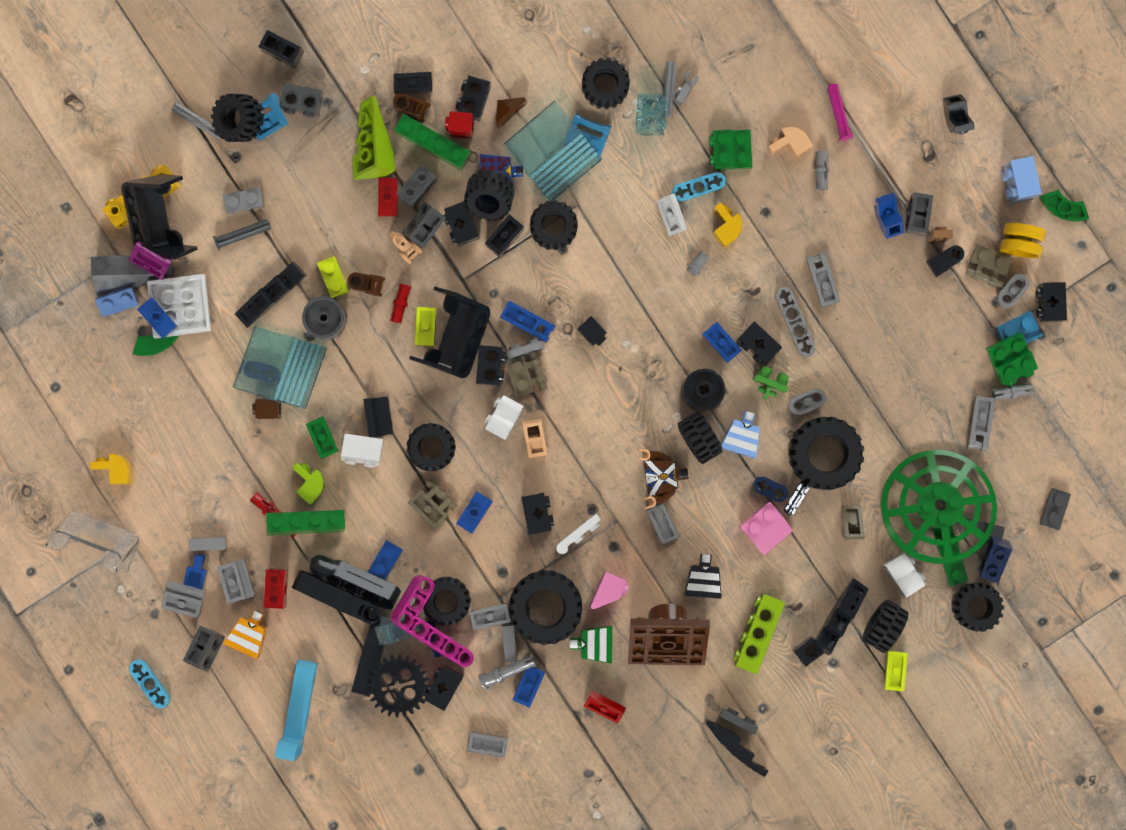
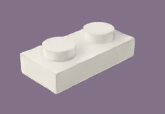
[657,194,687,237]

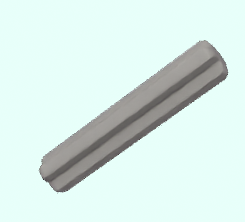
[662,61,677,118]
[172,103,220,140]

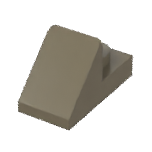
[841,506,865,540]

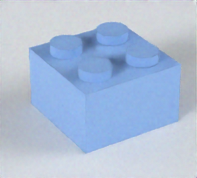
[1001,156,1042,204]

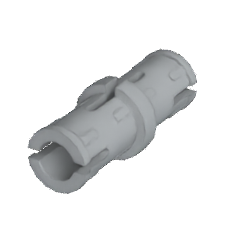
[814,151,829,191]
[992,383,1033,401]

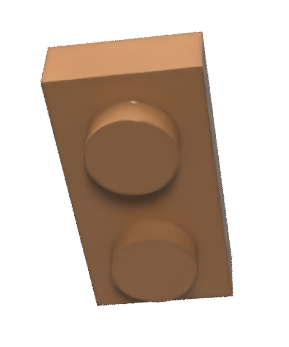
[926,227,953,243]

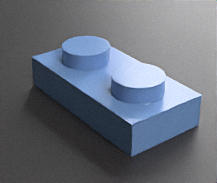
[95,286,139,317]

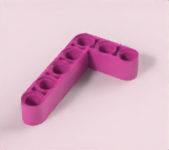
[391,575,474,667]

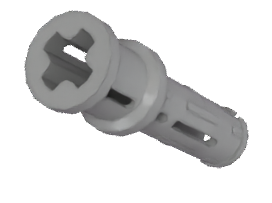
[478,654,537,691]

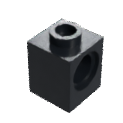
[577,316,607,347]
[792,636,824,667]

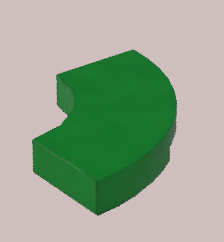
[1039,189,1090,222]
[132,335,180,356]

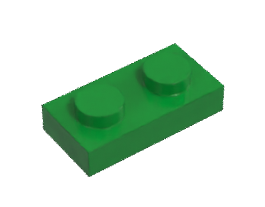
[306,416,339,459]

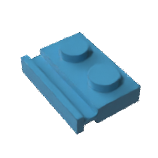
[995,311,1043,344]

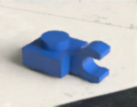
[184,554,207,589]

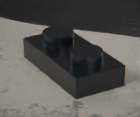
[393,72,433,94]

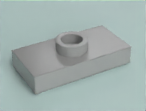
[646,503,679,545]
[467,732,508,758]

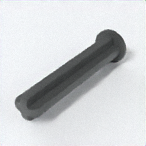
[213,219,271,250]

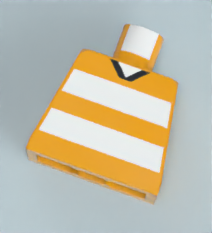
[223,610,268,659]

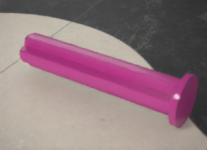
[827,84,854,141]

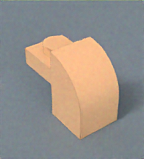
[767,127,813,159]
[522,419,548,458]

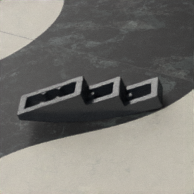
[235,261,307,328]
[813,578,869,655]
[351,617,392,697]
[704,718,769,777]

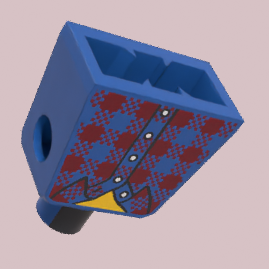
[480,154,524,183]

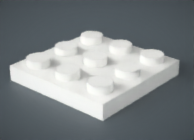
[147,274,212,339]

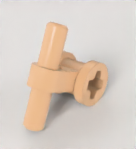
[389,231,423,265]

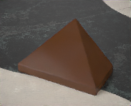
[496,97,527,129]

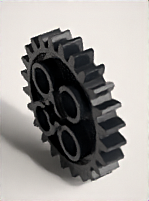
[367,654,430,718]

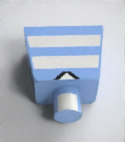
[721,411,760,458]

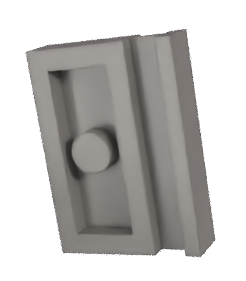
[217,559,255,604]
[161,580,205,618]

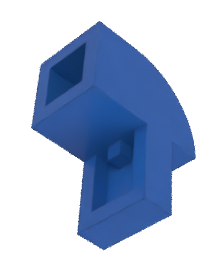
[874,192,904,239]

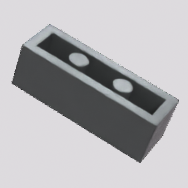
[965,519,1005,539]

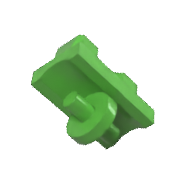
[753,366,789,400]

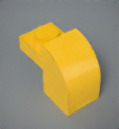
[713,202,742,249]
[90,453,133,484]

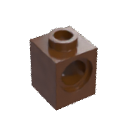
[252,399,281,419]

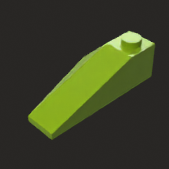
[352,95,395,180]

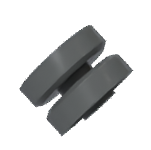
[302,296,347,340]

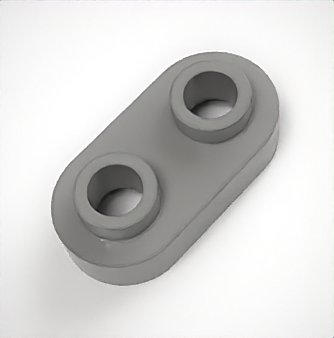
[997,274,1029,308]
[506,338,545,360]
[788,389,826,416]

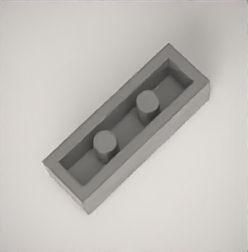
[189,537,227,551]
[502,625,518,663]

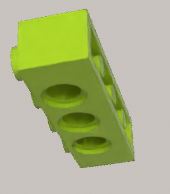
[733,593,785,675]

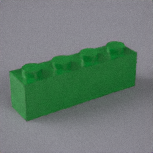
[394,114,471,171]
[265,510,345,536]

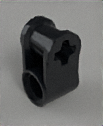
[926,245,964,277]

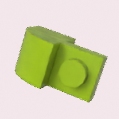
[292,462,325,505]

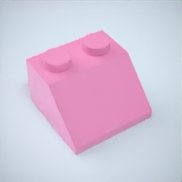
[739,502,793,555]
[590,570,629,609]

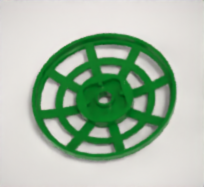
[880,450,997,564]

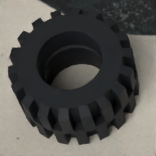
[582,58,630,110]
[211,93,264,142]
[464,169,515,221]
[530,200,578,251]
[678,411,723,464]
[406,423,456,471]
[422,576,471,626]
[952,582,1004,632]
[863,600,909,653]

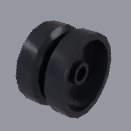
[682,368,725,412]

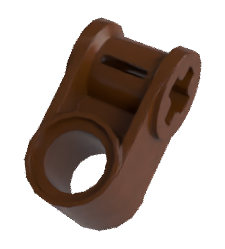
[393,93,431,123]
[347,272,386,297]

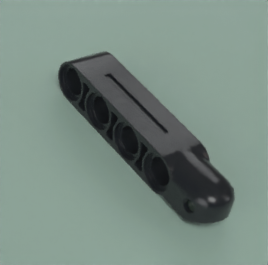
[309,554,401,610]
[291,570,382,624]

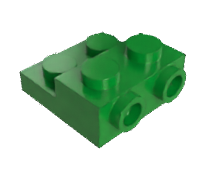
[709,129,753,171]
[985,332,1038,386]

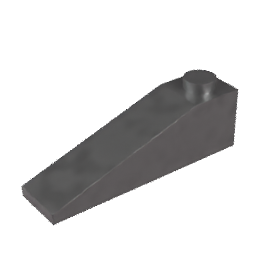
[91,256,173,297]

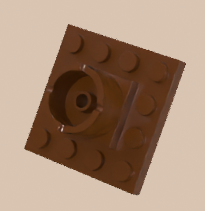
[628,604,710,665]

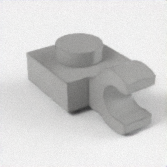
[674,71,699,106]

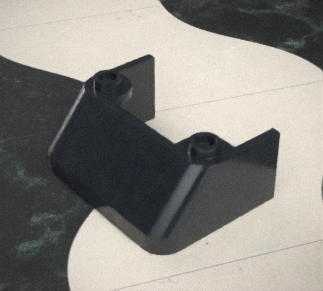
[121,174,198,260]
[409,286,490,378]

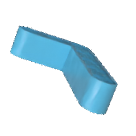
[275,659,317,761]

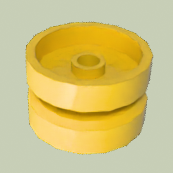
[999,223,1047,259]

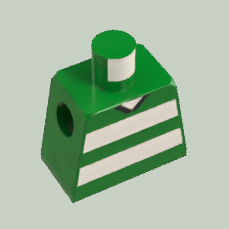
[570,625,612,663]

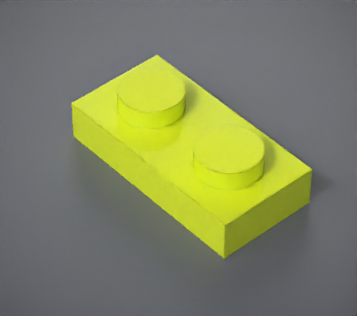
[317,256,350,298]
[415,307,437,347]
[884,651,908,692]

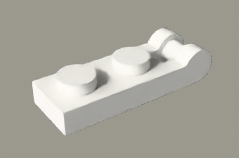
[556,514,601,554]

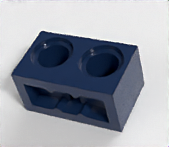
[978,536,1012,583]

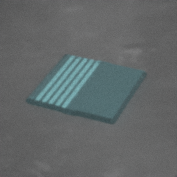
[504,100,602,202]
[233,327,327,409]

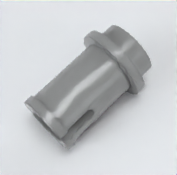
[686,251,710,276]

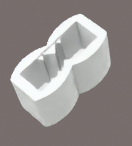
[484,395,524,441]
[883,552,926,598]

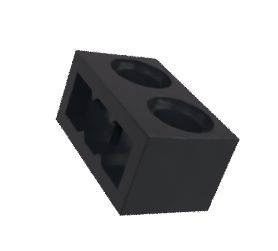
[455,75,491,122]
[476,345,506,386]

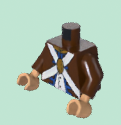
[637,449,689,509]

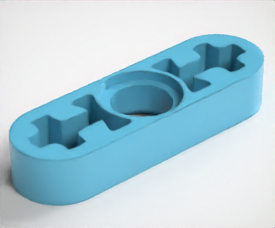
[672,172,726,202]
[129,659,171,709]

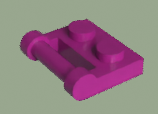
[129,241,172,280]

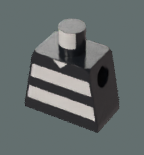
[684,554,722,599]

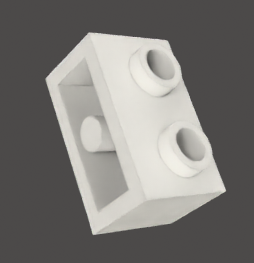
[341,434,383,468]

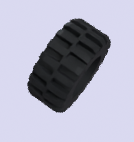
[788,417,864,490]
[509,570,583,645]

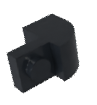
[943,94,974,134]

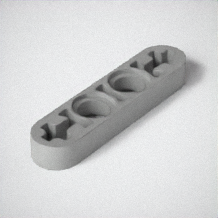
[775,287,815,358]

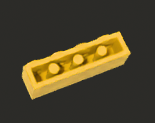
[102,164,182,230]

